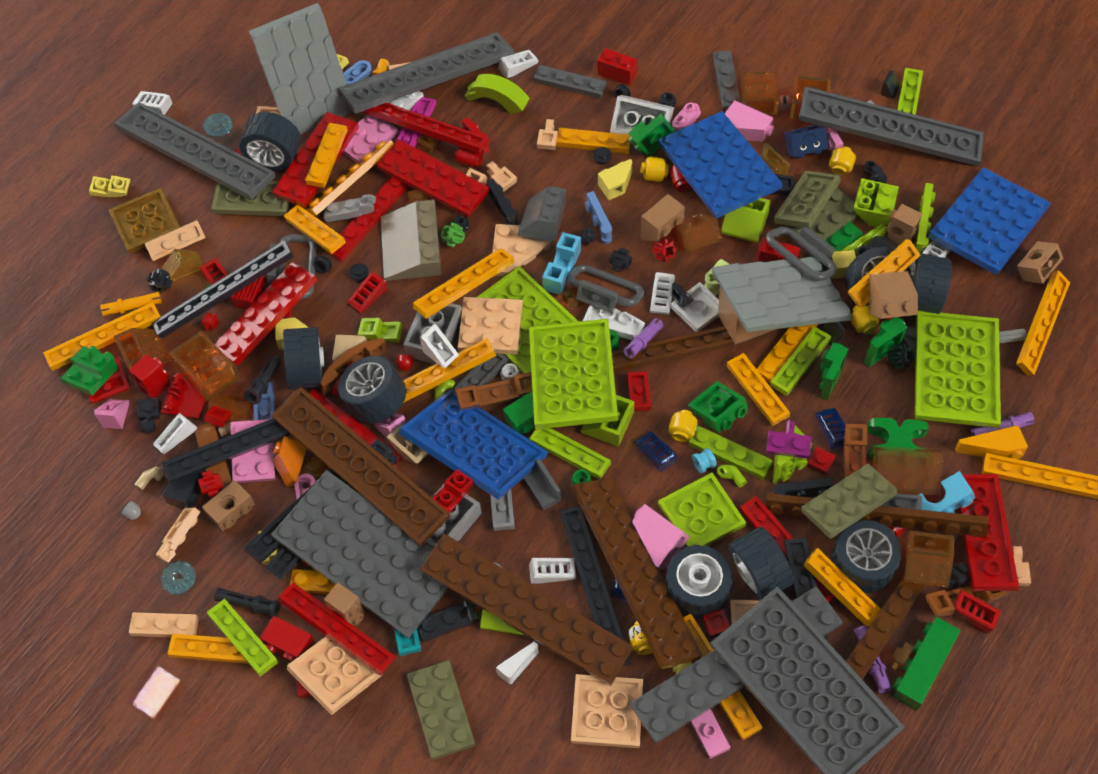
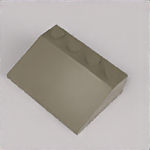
[380,200,442,281]

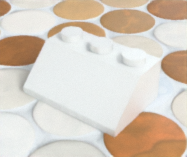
[610,95,674,135]

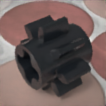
[609,247,633,272]
[147,269,173,293]
[888,344,913,369]
[942,562,970,589]

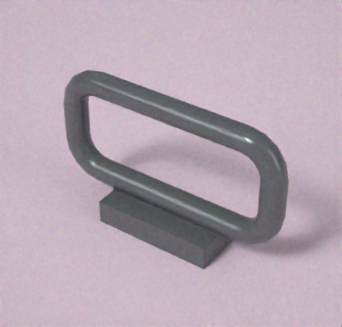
[766,227,837,281]
[268,234,317,300]
[567,265,644,313]

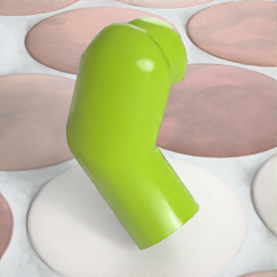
[435,379,455,401]
[717,465,747,488]

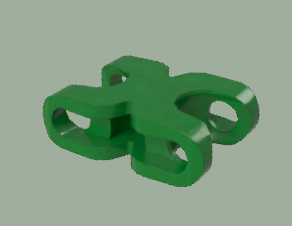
[867,418,930,465]

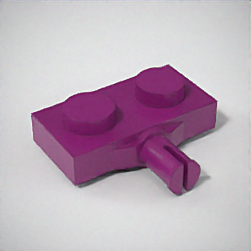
[766,420,811,459]

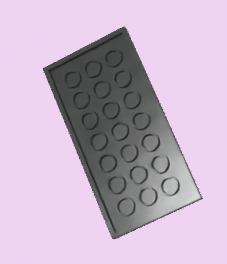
[271,470,448,639]
[710,586,905,774]

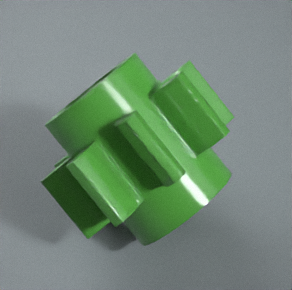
[441,222,465,248]

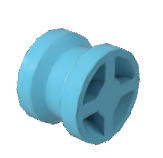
[692,448,717,473]

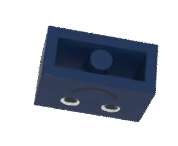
[784,125,828,159]

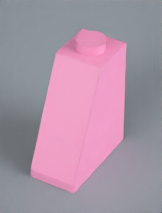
[725,100,774,142]
[632,504,690,571]

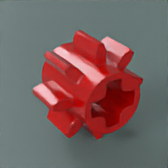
[652,238,677,262]
[198,470,223,497]

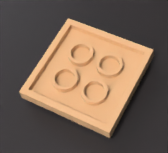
[458,297,523,355]
[287,636,382,715]
[571,674,643,748]

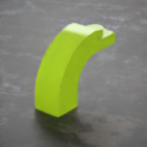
[464,74,530,114]

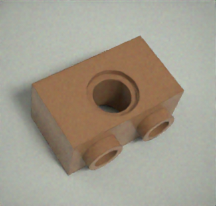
[886,204,923,246]
[1017,241,1063,284]
[202,480,255,532]
[324,583,365,626]

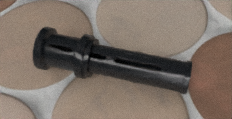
[244,355,282,404]
[214,588,281,619]

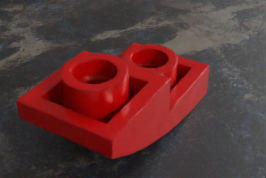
[432,470,474,513]

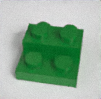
[628,114,676,157]
[864,317,907,367]
[819,343,848,401]
[60,346,118,396]
[688,381,748,433]

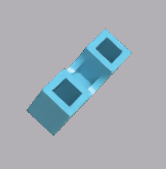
[542,232,581,296]
[919,471,975,513]

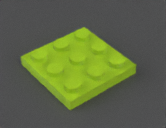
[658,473,746,547]

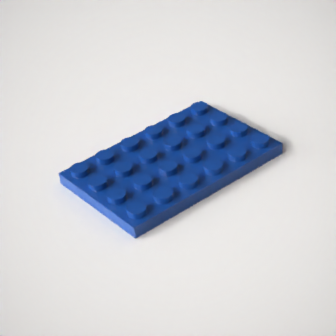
[658,111,782,219]
[928,167,1051,275]
[399,389,548,500]

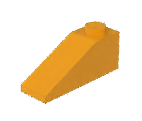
[955,425,1028,459]

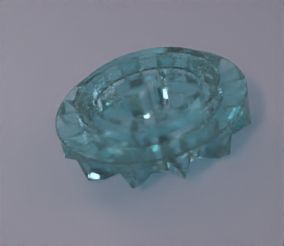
[203,113,233,138]
[160,560,196,594]

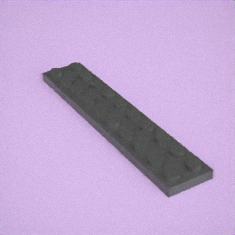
[339,32,515,114]
[799,87,984,166]
[114,102,275,200]
[630,587,843,744]

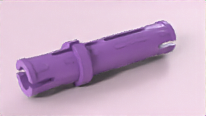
[624,318,663,358]
[971,412,1035,436]
[854,626,892,694]

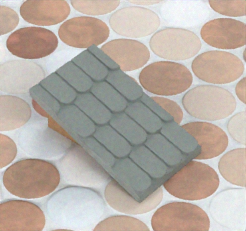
[249,3,353,135]
[711,257,853,344]

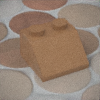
[641,194,685,241]
[869,271,918,319]

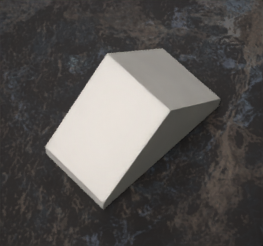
[420,324,459,368]

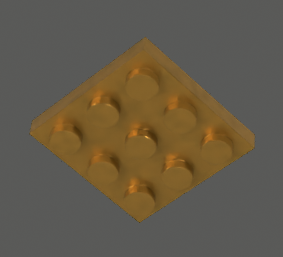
[109,188,180,254]

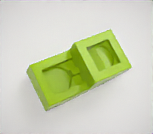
[358,318,403,343]

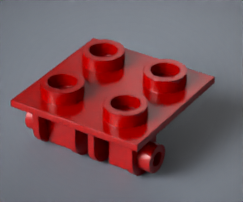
[160,373,211,419]

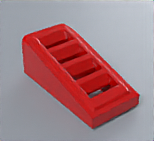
[199,258,229,286]
[347,272,388,314]
[953,589,1001,634]

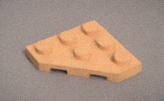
[492,224,551,276]

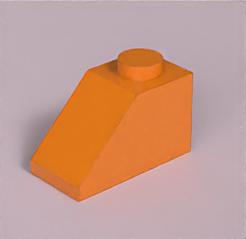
[272,436,306,488]

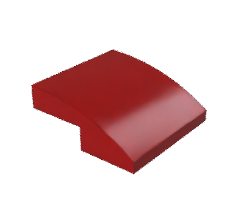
[88,357,130,404]

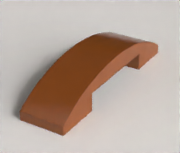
[321,338,386,396]
[455,372,533,410]
[195,423,233,493]
[844,424,867,479]
[925,585,1007,616]

